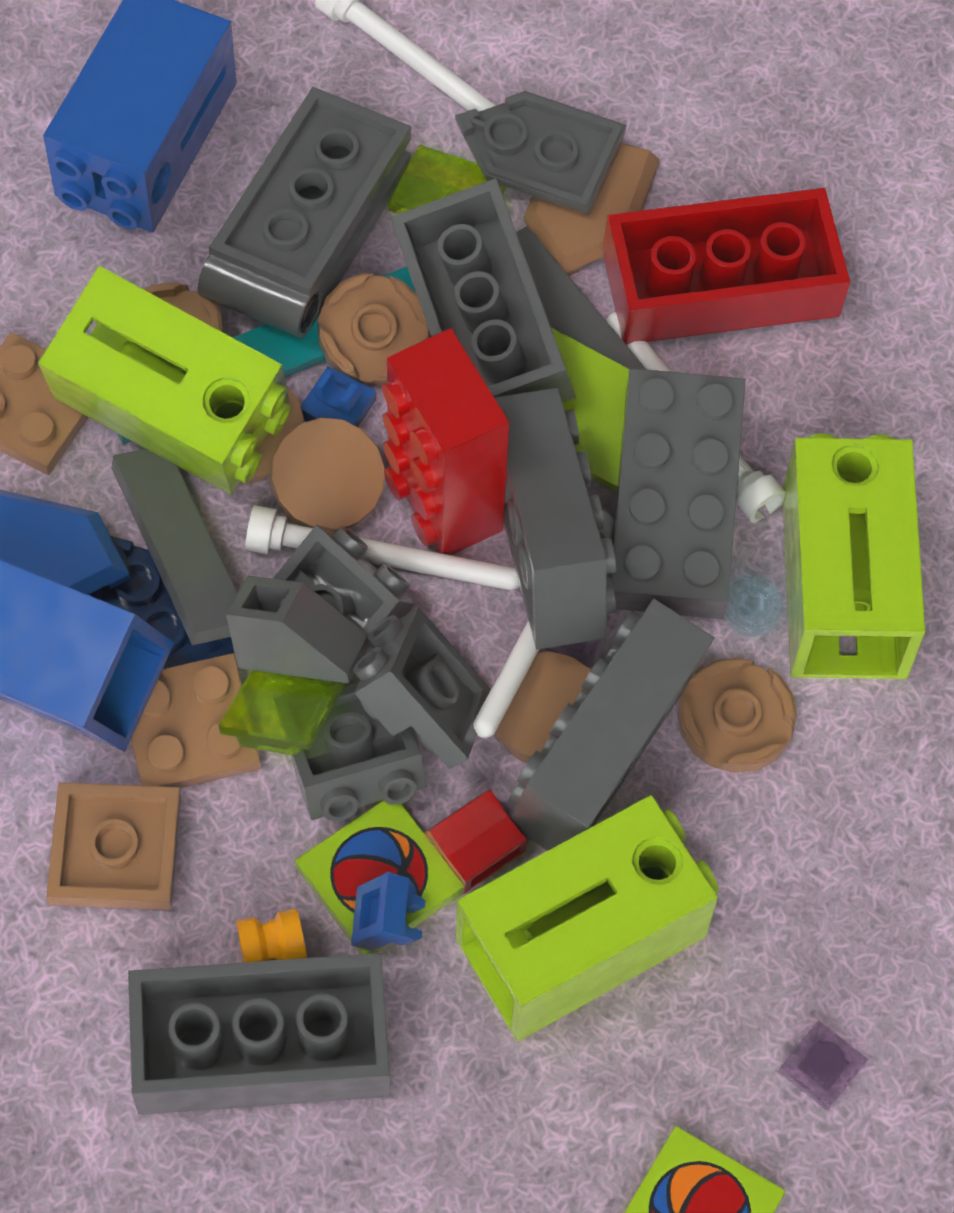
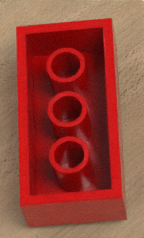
[602,188,850,345]
[382,328,510,555]

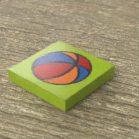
[294,800,465,954]
[624,1125,786,1213]

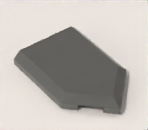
[455,91,627,215]

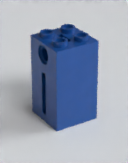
[43,0,237,233]
[0,560,174,752]

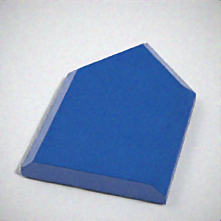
[0,490,132,595]

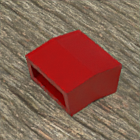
[424,789,527,893]

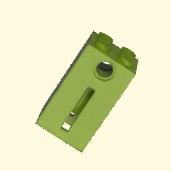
[38,266,292,495]
[783,433,925,679]
[455,795,719,1042]

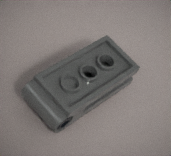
[198,87,411,338]

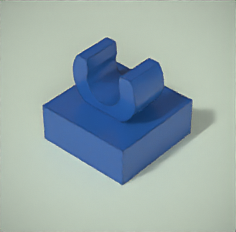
[300,366,376,427]
[351,872,425,951]

